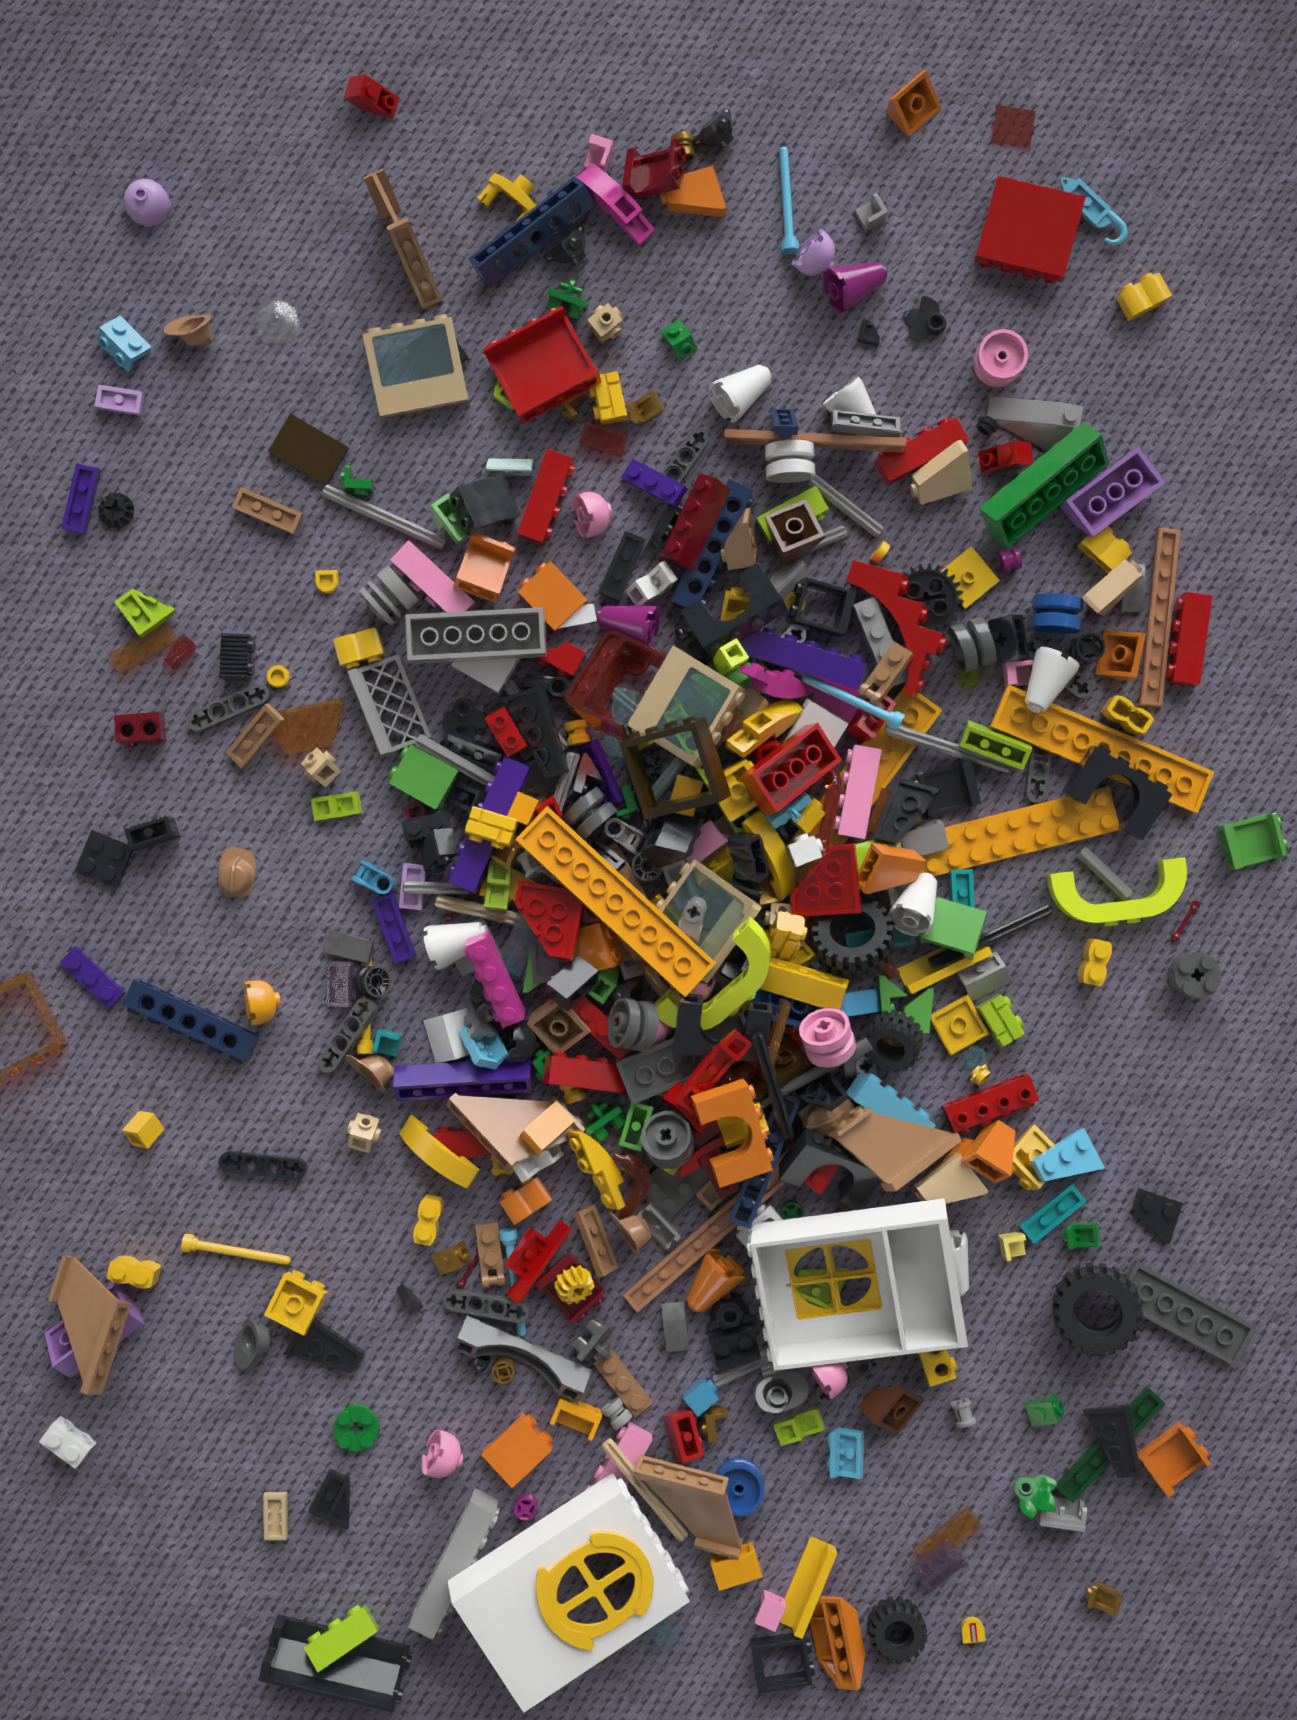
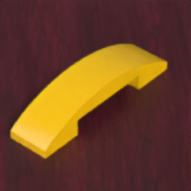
[742,811,797,900]
[399,1115,480,1189]

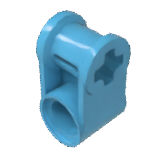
[351,859,396,895]

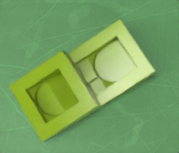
[311,791,363,821]
[484,861,512,911]
[773,1406,825,1446]

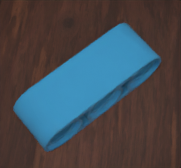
[840,989,881,1016]

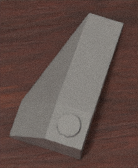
[986,396,1083,452]

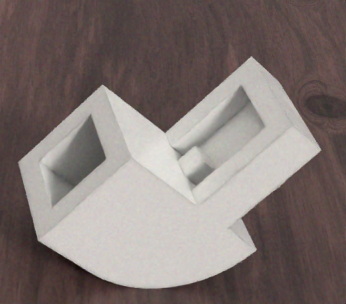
[626,561,677,606]
[513,1145,564,1182]

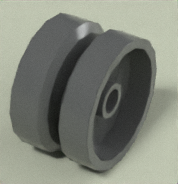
[948,616,997,674]
[561,787,618,841]
[607,998,659,1052]
[641,1111,695,1169]

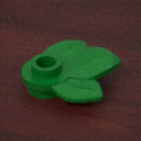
[1015,1475,1057,1519]

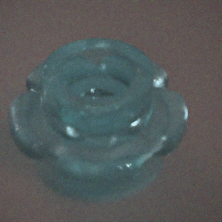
[964,1045,986,1068]

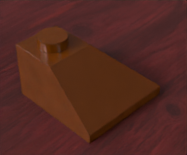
[765,499,825,565]
[858,1386,924,1436]

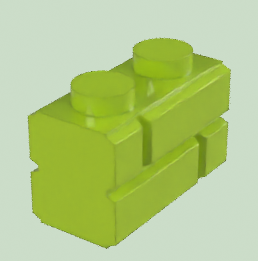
[975,994,1025,1047]

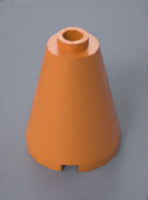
[686,1248,745,1312]

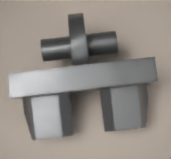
[464,999,496,1042]
[572,1320,613,1362]

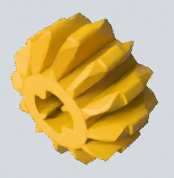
[554,1265,594,1305]

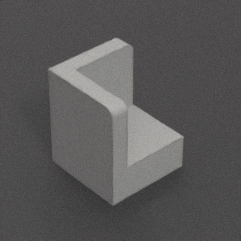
[855,193,888,232]

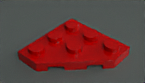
[790,843,862,916]
[514,880,584,961]

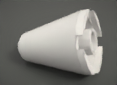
[708,365,772,423]
[823,376,876,436]
[1025,647,1080,713]
[888,873,937,936]
[424,922,488,970]
[949,1230,969,1297]

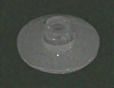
[255,301,300,345]

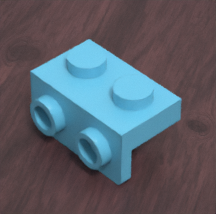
[97,316,151,372]
[459,1026,508,1070]
[827,1428,864,1479]

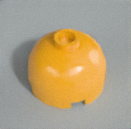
[243,980,281,1026]

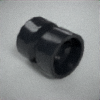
[1069,632,1105,665]

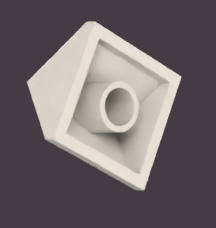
[424,1008,472,1063]

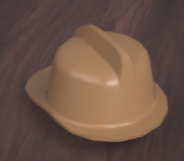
[164,314,213,346]
[218,846,256,897]
[345,1055,394,1094]
[802,1100,855,1137]
[609,1212,651,1257]

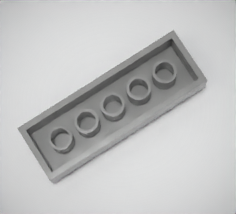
[405,607,547,664]
[408,1488,500,1640]

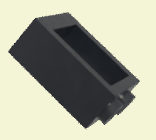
[788,577,857,637]
[750,1632,815,1694]

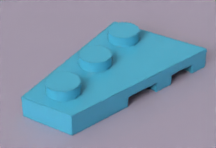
[1030,1128,1105,1181]

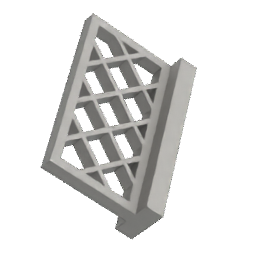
[347,654,431,758]

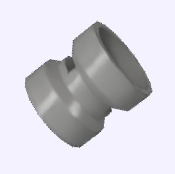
[601,1397,632,1430]

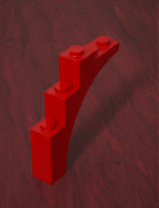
[846,560,947,698]

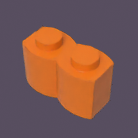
[499,1175,552,1225]

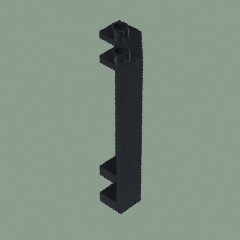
[258,1614,412,1713]

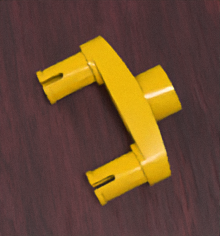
[477,173,536,221]

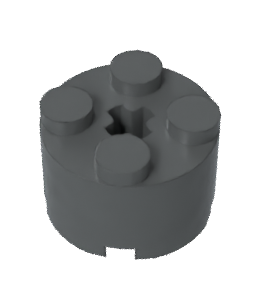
[1168,952,1220,998]

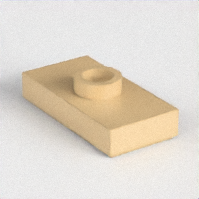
[263,1492,288,1541]

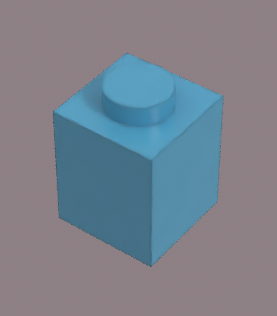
[683,1376,719,1416]

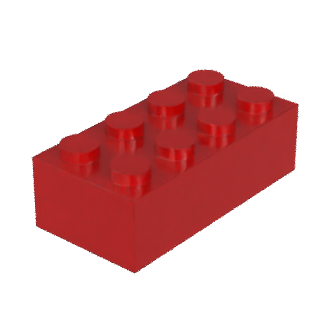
[740,722,842,815]

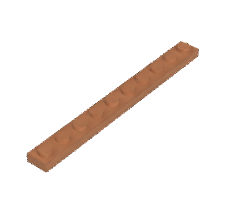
[623,1146,792,1313]

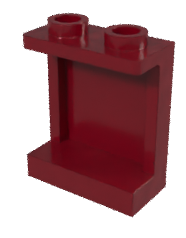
[622,138,686,200]
[535,1250,605,1325]

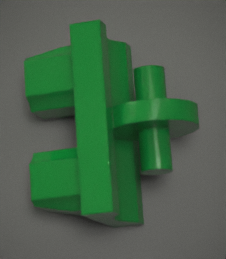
[547,278,589,320]
[585,1101,626,1142]

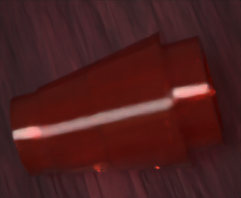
[164,636,197,669]

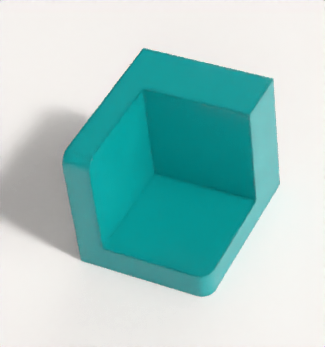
[372,1029,403,1057]

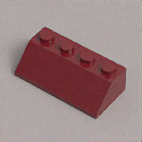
[658,474,731,571]

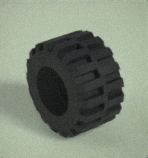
[863,1010,924,1073]
[867,1596,927,1664]

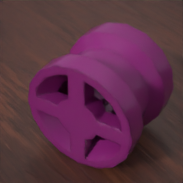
[998,547,1022,574]
[514,1493,538,1521]

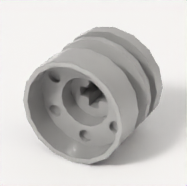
[359,565,419,626]

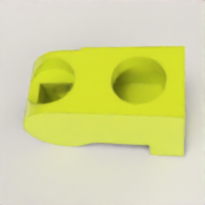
[713,638,749,675]

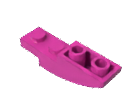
[577,163,655,246]
[738,663,816,699]

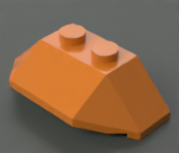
[810,1596,865,1690]

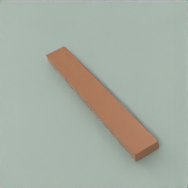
[724,429,906,452]
[1138,528,1181,708]

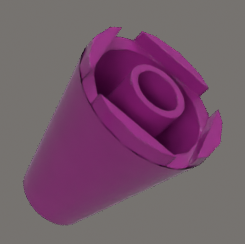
[822,262,887,313]
[596,606,661,651]

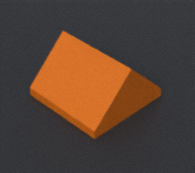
[886,70,942,137]
[1095,631,1146,682]

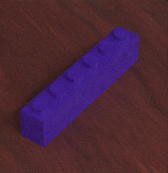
[739,627,867,690]
[447,756,531,894]
[393,1058,532,1102]

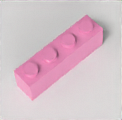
[390,540,476,613]
[833,745,882,840]
[585,1421,652,1490]

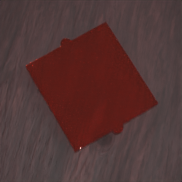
[991,105,1036,148]

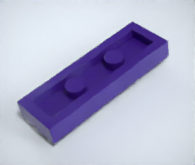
[621,459,688,508]
[61,463,101,535]
[578,738,624,805]
[372,892,417,964]
[60,946,126,1009]

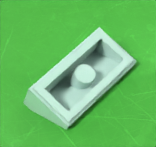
[486,458,533,476]

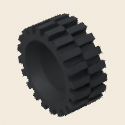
[812,896,894,981]

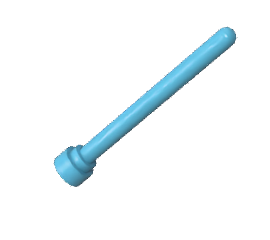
[779,147,799,254]
[802,674,905,731]
[499,1228,526,1337]

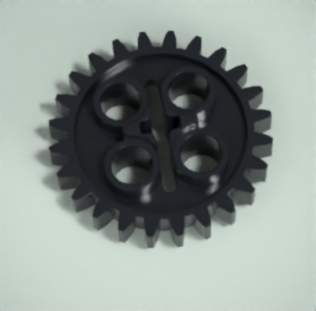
[902,563,964,633]

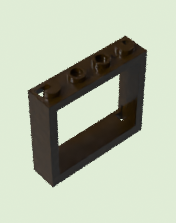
[619,716,731,820]

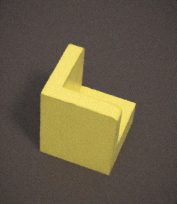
[998,1231,1026,1262]

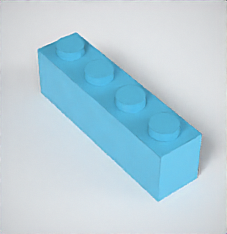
[846,1071,936,1128]

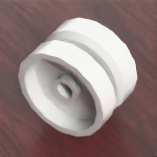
[765,440,815,483]

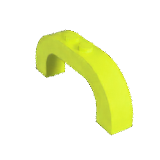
[1046,857,1187,926]
[654,917,771,1030]

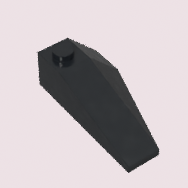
[789,1065,850,1112]

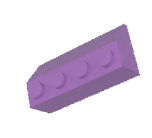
[1060,447,1165,537]
[44,1282,144,1378]

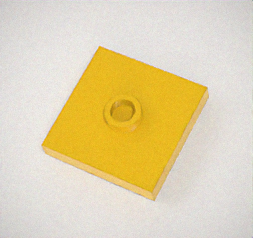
[940,546,1000,610]
[930,994,990,1056]

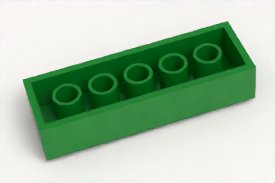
[979,422,1110,549]

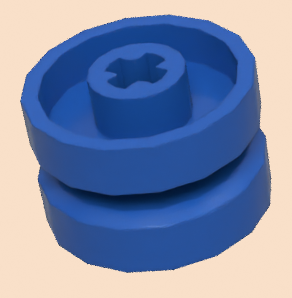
[1030,593,1084,634]
[716,1457,764,1516]

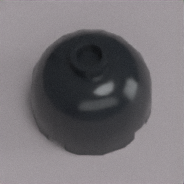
[502,1020,540,1063]

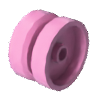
[973,329,1028,387]
[799,1008,856,1068]

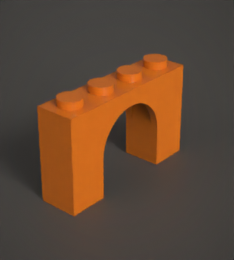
[691,1079,774,1188]

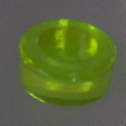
[957,670,980,690]

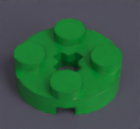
[333,1404,380,1451]

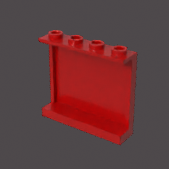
[974,175,1086,284]
[483,306,602,425]

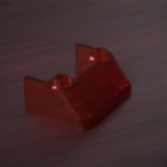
[565,631,666,741]

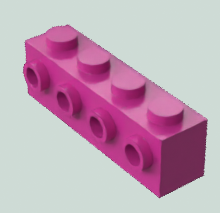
[464,930,526,1028]

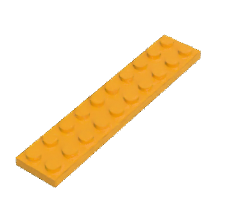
[786,684,942,884]
[990,685,1214,813]
[900,786,1120,876]
[515,806,716,997]

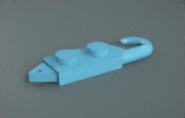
[1059,177,1128,246]

